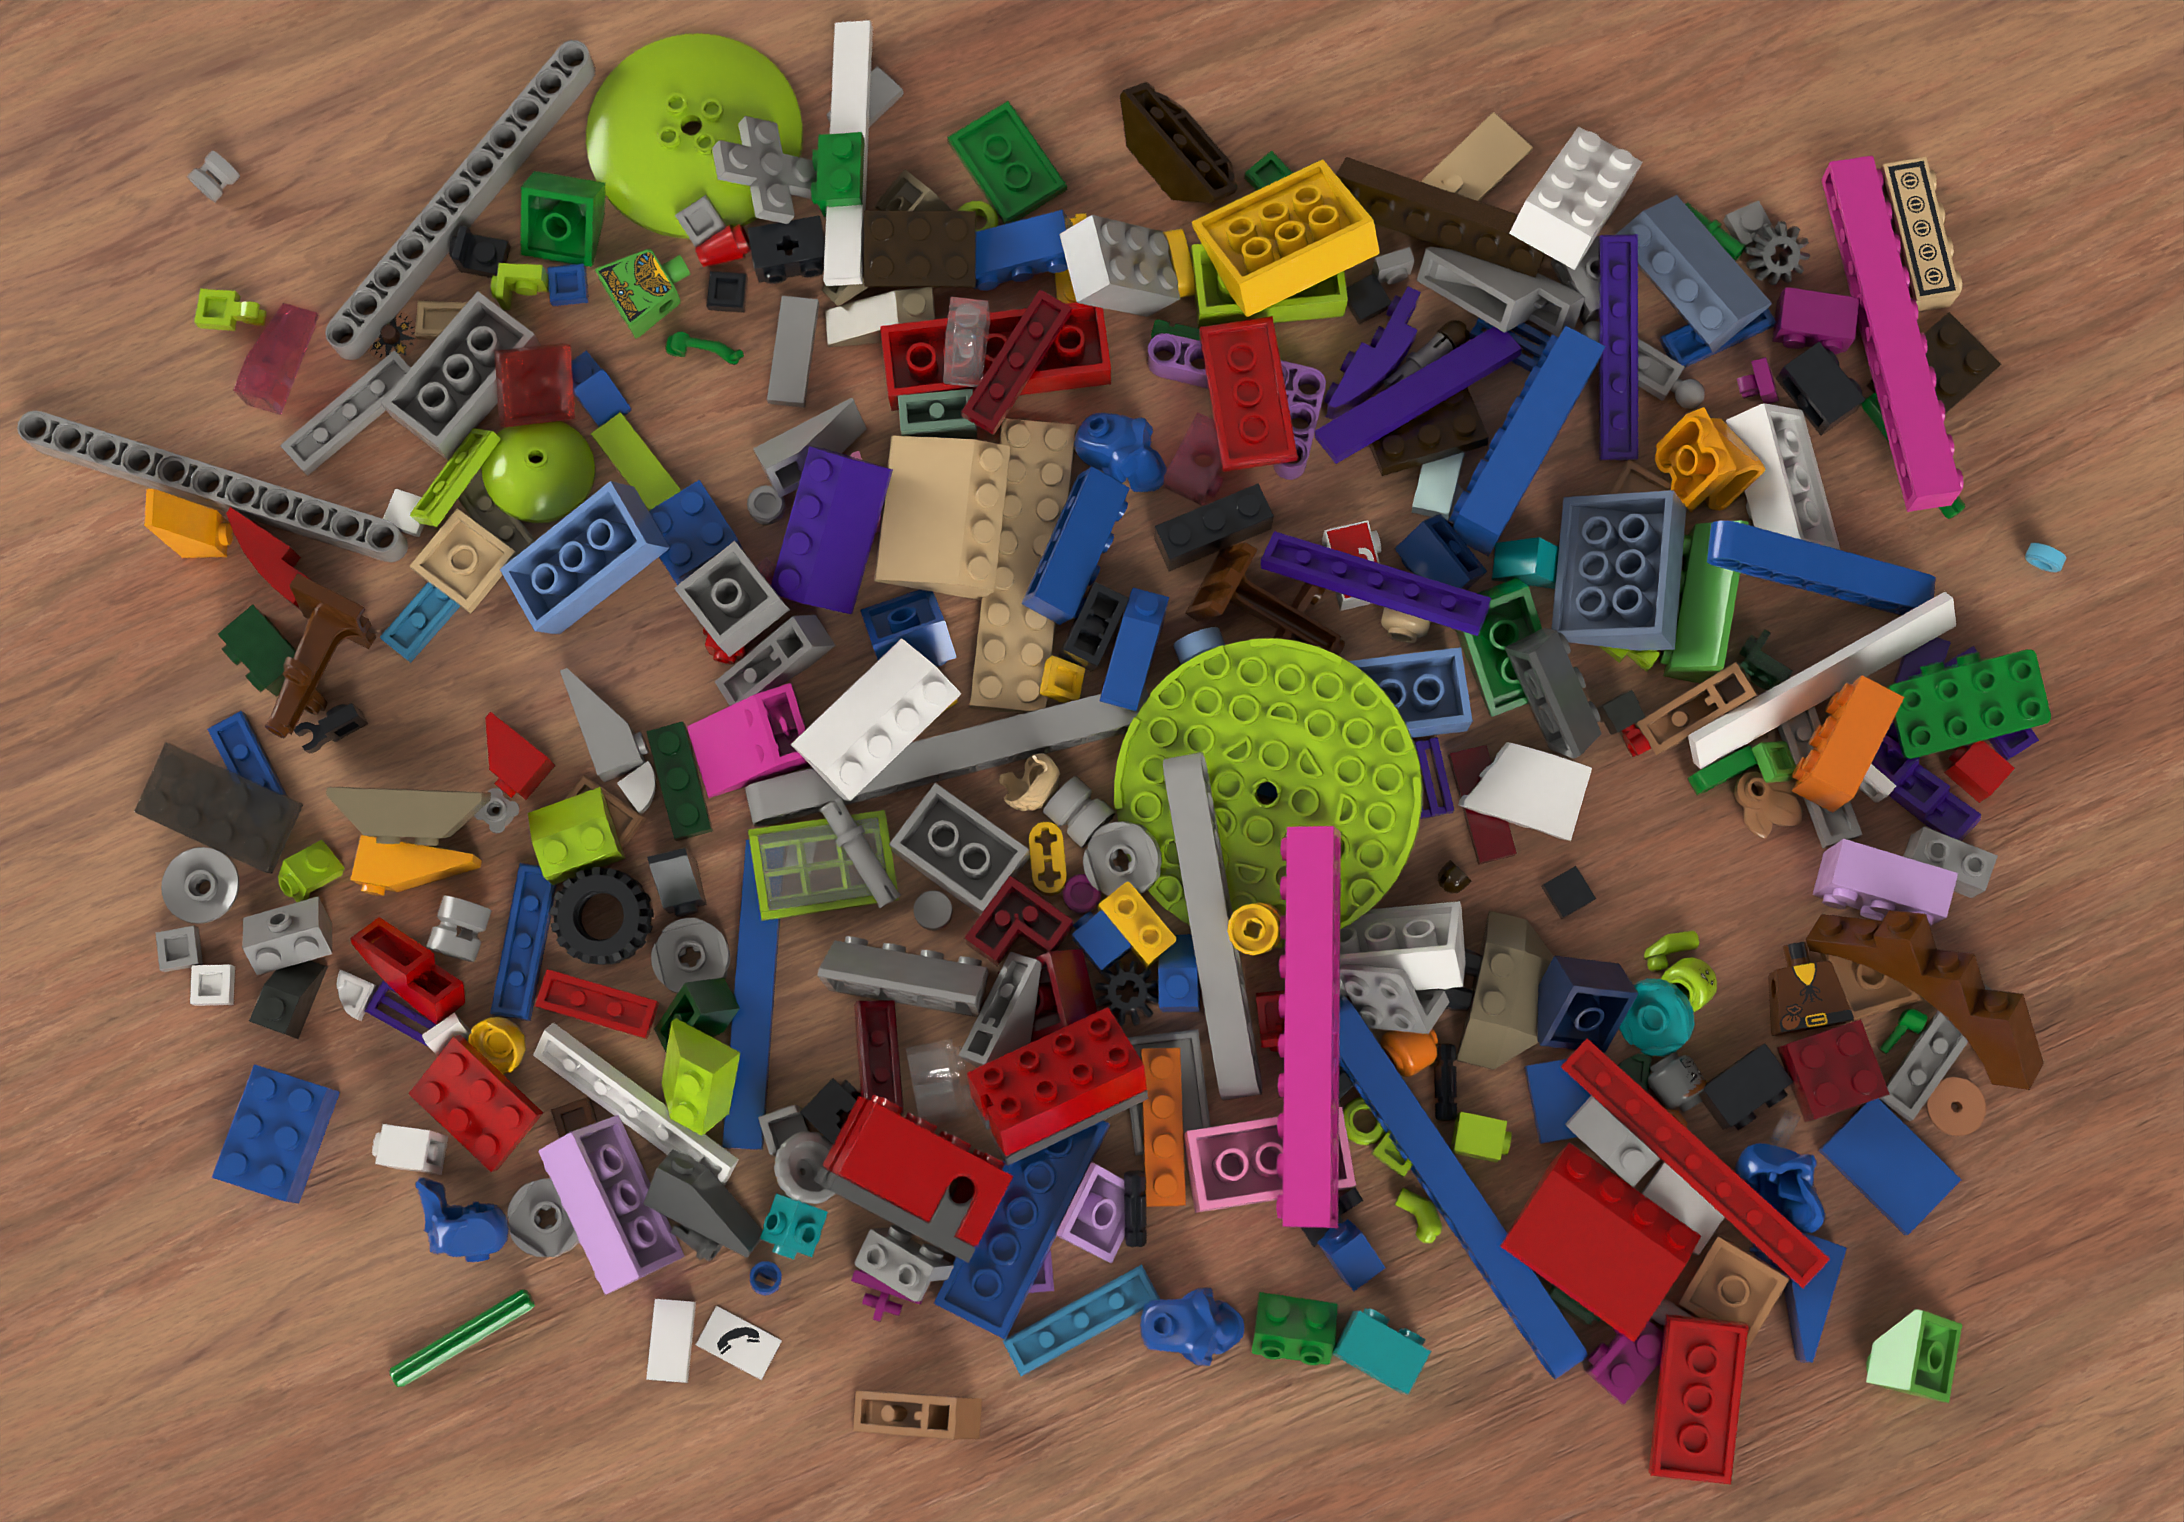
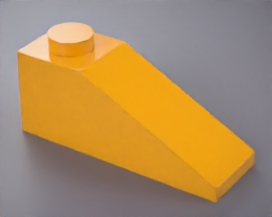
[144,489,233,558]
[350,835,482,896]

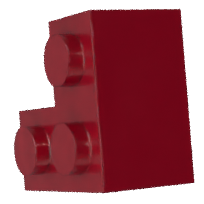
[964,876,1073,967]

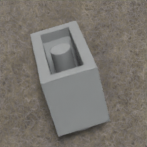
[1565,1096,1660,1187]

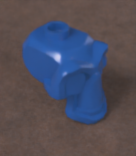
[1074,413,1168,492]
[1734,1143,1825,1233]
[415,1177,509,1262]
[1140,1288,1245,1366]

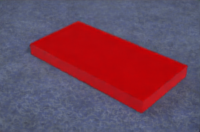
[1199,316,1298,472]
[1649,1314,1749,1485]

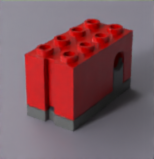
[814,1094,1013,1263]

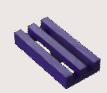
[1415,737,1455,819]
[365,980,452,1047]

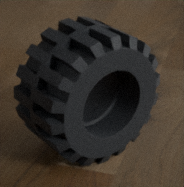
[550,867,654,965]

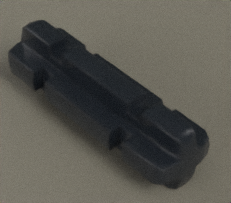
[1434,1044,1457,1121]
[1124,1170,1147,1247]

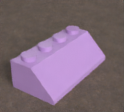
[538,1115,685,1295]

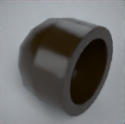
[1437,320,1470,350]
[1438,860,1472,894]

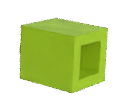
[1450,1112,1512,1162]

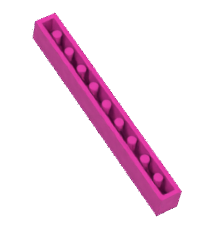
[1821,155,1964,512]
[1276,826,1341,1228]

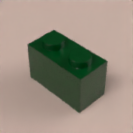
[218,604,296,697]

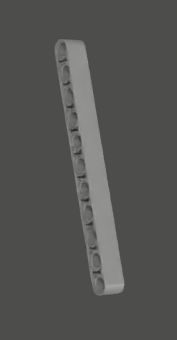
[325,40,596,360]
[17,410,408,563]
[745,686,1149,826]

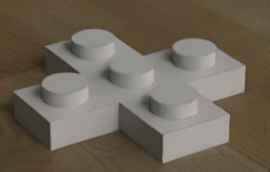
[712,116,817,224]

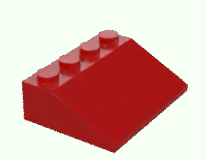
[1500,1142,1702,1342]

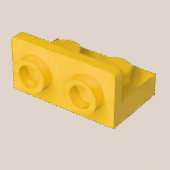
[1098,882,1176,968]

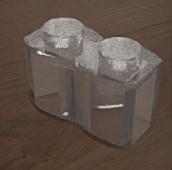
[906,1039,973,1124]

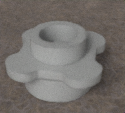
[474,788,520,833]

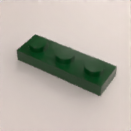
[646,721,713,842]

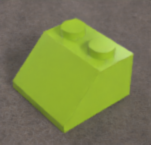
[528,787,626,885]
[661,1018,740,1136]

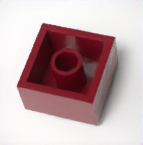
[1777,1019,1890,1122]

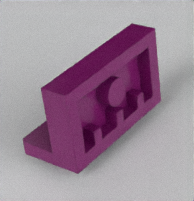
[1585,1321,1664,1405]

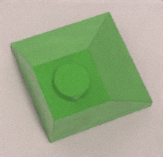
[1866,1309,1962,1403]

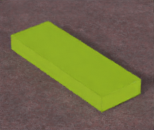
[591,412,681,510]
[410,428,501,527]

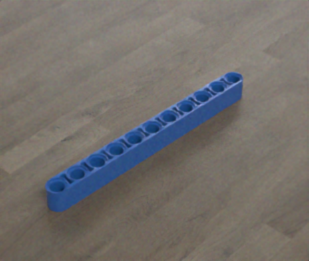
[1339,995,1588,1380]

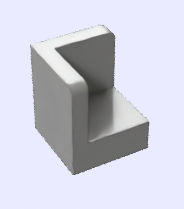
[758,1104,809,1157]

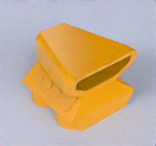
[1655,407,1765,512]

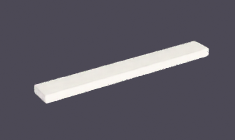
[823,20,873,286]
[1688,592,1956,769]

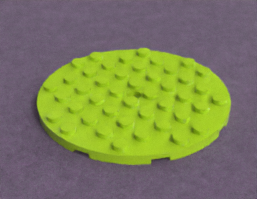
[1114,639,1423,948]

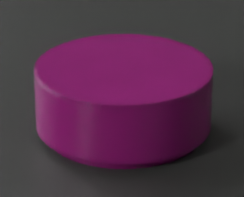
[1063,874,1101,914]

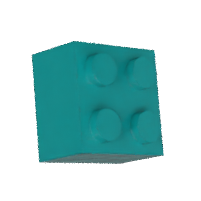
[1332,1308,1431,1395]

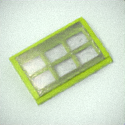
[748,810,899,921]

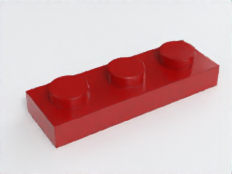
[535,969,659,1040]

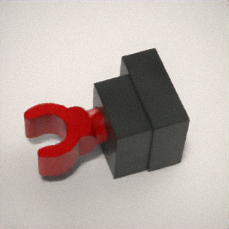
[1597,690,1651,757]

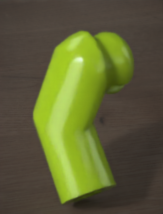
[1644,931,1699,972]
[1395,1188,1442,1243]

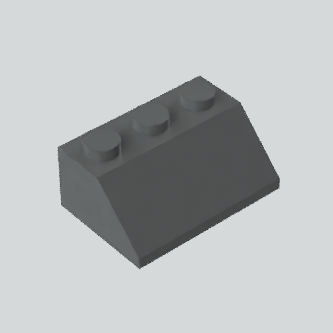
[1505,628,1602,759]

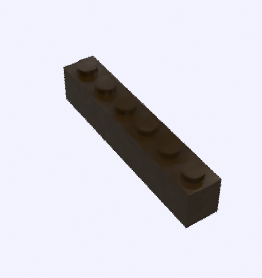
[1336,157,1545,278]

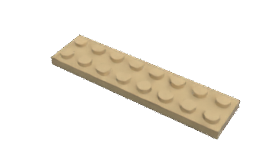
[970,418,1076,714]

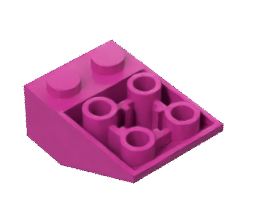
[687,683,811,798]

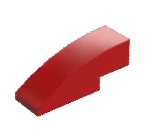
[226,507,311,611]
[350,917,465,1025]

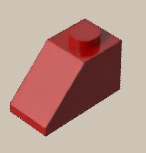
[485,712,556,800]

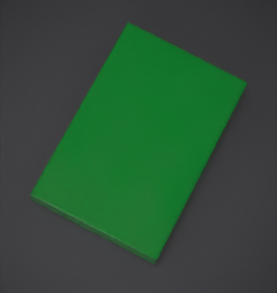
[947,101,1067,225]

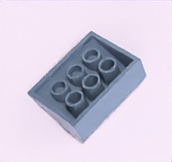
[1551,490,1686,651]

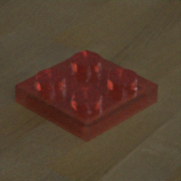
[494,343,575,428]

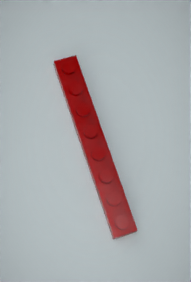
[1561,1038,1830,1288]

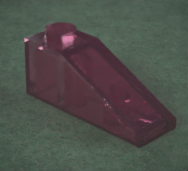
[233,303,319,415]

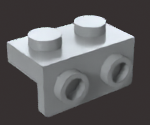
[855,1225,954,1302]

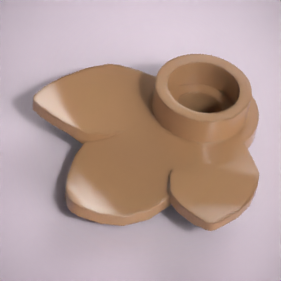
[1734,772,1802,839]

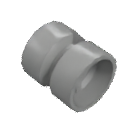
[1043,776,1116,848]
[426,895,492,962]

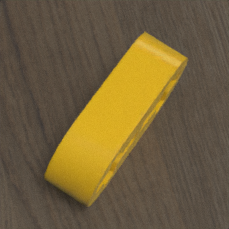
[1163,229,1195,298]
[1029,822,1067,896]

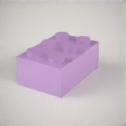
[1813,839,1958,926]

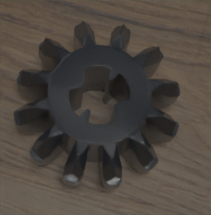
[1095,961,1159,1027]

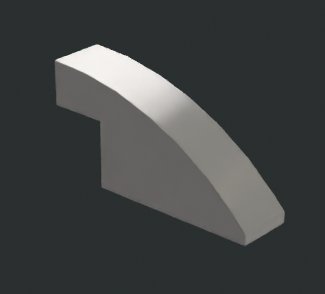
[1416,247,1585,337]

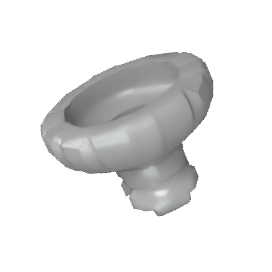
[774,1131,836,1204]

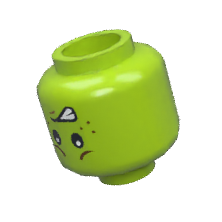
[1661,957,1717,1012]

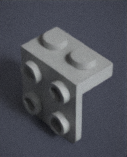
[1340,964,1449,1034]

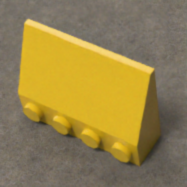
[1192,159,1380,317]

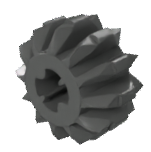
[1745,221,1810,285]

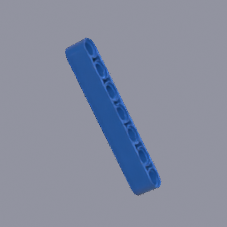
[1707,521,1936,615]

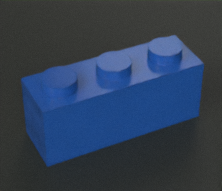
[973,210,1073,291]

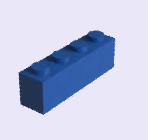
[1021,466,1130,625]

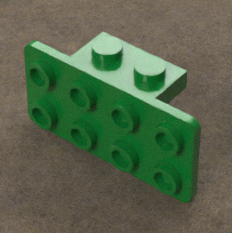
[1888,649,2051,759]

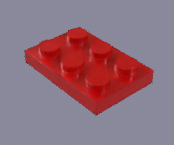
[408,1034,544,1173]

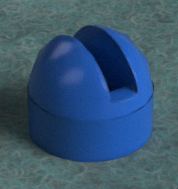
[750,1261,782,1295]

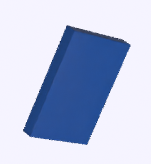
[1818,1098,1962,1236]

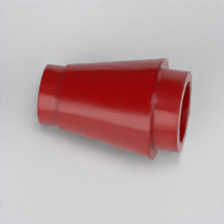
[695,224,751,268]

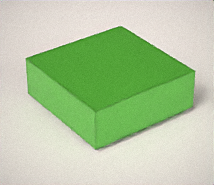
[1751,741,1796,783]

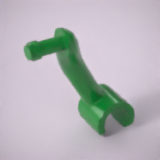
[665,332,744,365]

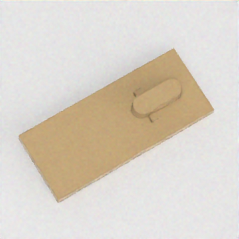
[1421,112,1533,201]

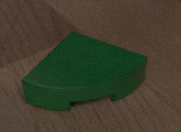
[1617,1053,1652,1092]

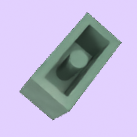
[898,389,978,439]

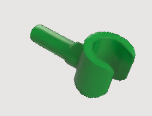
[1879,1009,1928,1054]

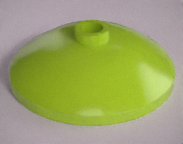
[482,417,595,523]

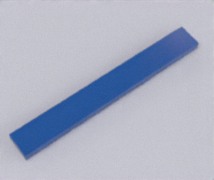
[722,840,785,1150]

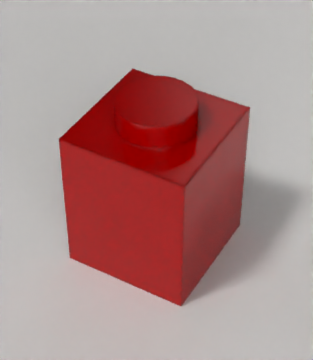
[1944,740,2015,803]

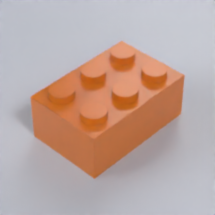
[1792,675,1904,813]

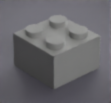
[674,541,790,657]

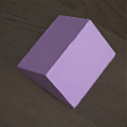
[1056,1162,1126,1264]

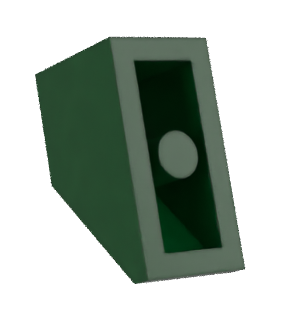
[654,977,740,1052]

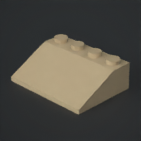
[874,436,1011,600]

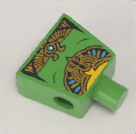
[595,249,691,339]

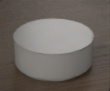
[747,485,786,525]
[914,891,953,930]

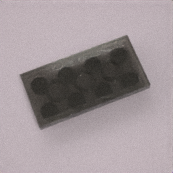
[134,742,304,874]

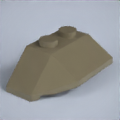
[326,787,491,845]
[1456,911,1554,1070]

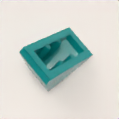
[1491,537,1559,589]

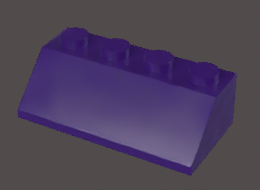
[771,446,893,614]

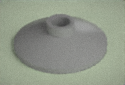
[161,847,240,924]

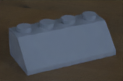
[1616,195,1772,353]

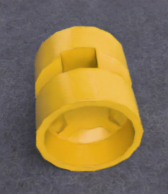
[1227,902,1282,955]

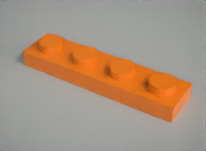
[1140,1048,1186,1207]

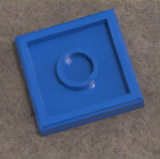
[1524,1059,1615,1144]

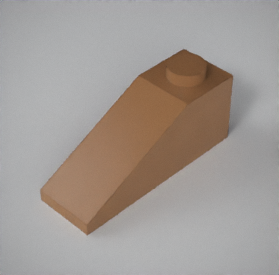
[1637,662,1760,755]
[853,1391,982,1439]

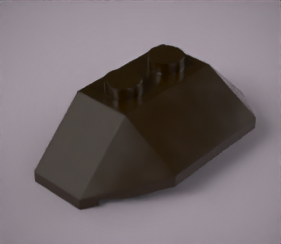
[1119,82,1238,203]

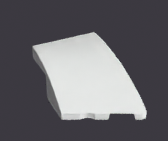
[1458,742,1592,841]

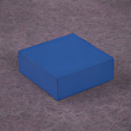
[547,264,589,306]

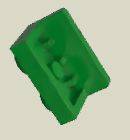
[811,132,865,217]
[1251,1292,1338,1365]

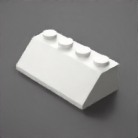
[1726,403,1840,550]
[791,639,961,801]
[1340,901,1466,997]

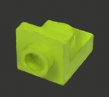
[491,263,549,310]

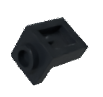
[449,225,511,278]

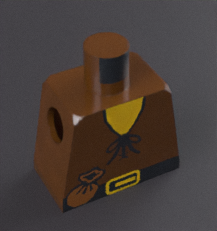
[1768,942,1854,1036]

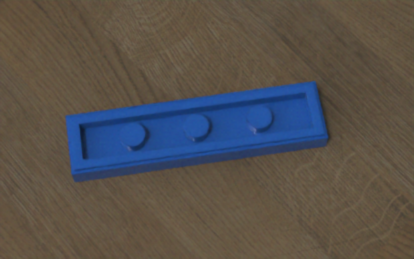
[490,863,557,1021]

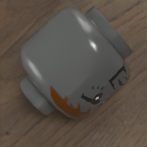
[1647,1052,1707,1113]

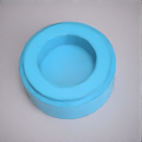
[2025,543,2067,573]

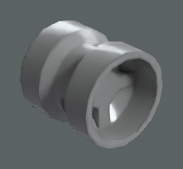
[187,150,240,202]

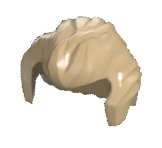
[999,753,1060,811]

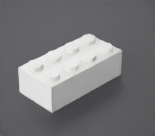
[1509,127,1642,270]

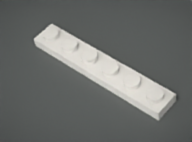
[533,1023,739,1186]

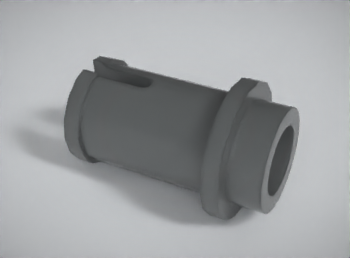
[671,1224,723,1262]

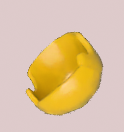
[468,1017,526,1074]

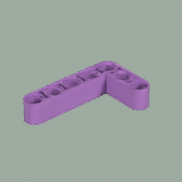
[1147,333,1326,480]

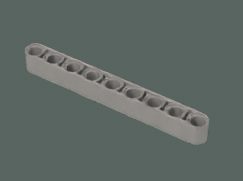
[1163,752,1262,1100]

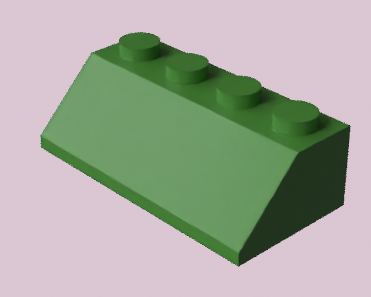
[1660,520,1749,684]

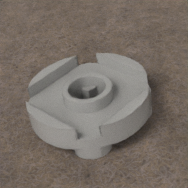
[1083,821,1162,895]
[651,918,730,994]
[507,1178,579,1257]

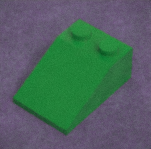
[1455,578,1542,717]

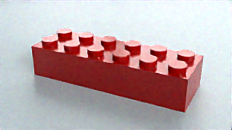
[880,302,1111,411]

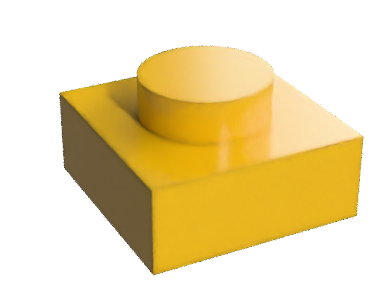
[1039,656,1085,703]

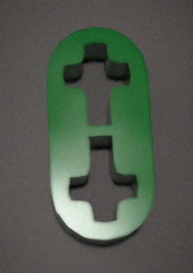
[1687,745,1758,795]

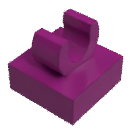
[1737,357,1779,404]

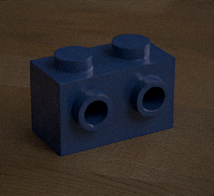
[1394,513,1487,590]

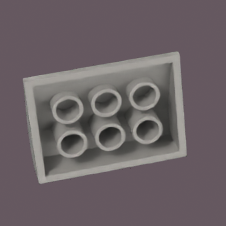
[817,936,989,1017]

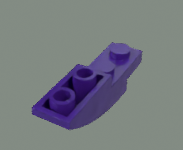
[1324,286,1421,420]

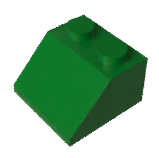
[521,171,605,267]

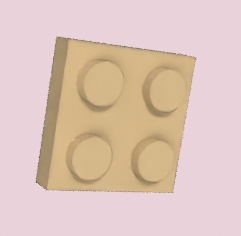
[409,508,518,613]

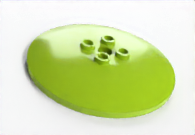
[586,33,803,239]

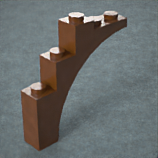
[1805,910,2044,1090]

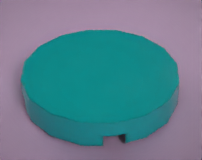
[1619,978,1695,1056]

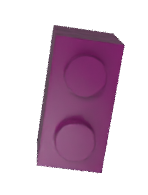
[1772,287,1860,354]

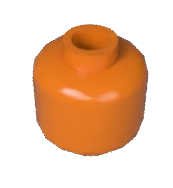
[1380,1029,1438,1077]

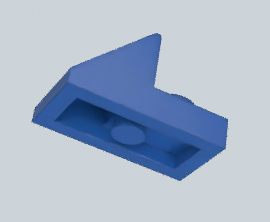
[557,350,632,427]

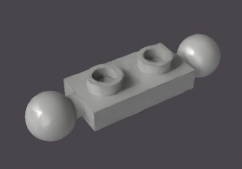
[1580,321,1705,409]

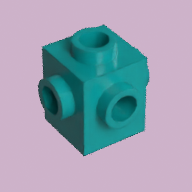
[760,1194,828,1259]

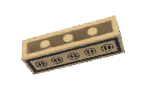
[1880,157,1962,312]

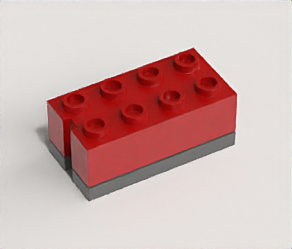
[966,1007,1148,1166]

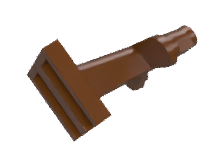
[1185,542,1345,656]
[265,574,377,738]

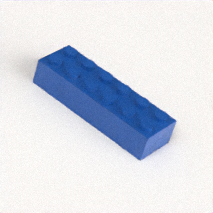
[1449,325,1606,557]

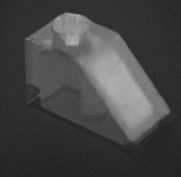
[943,297,990,387]

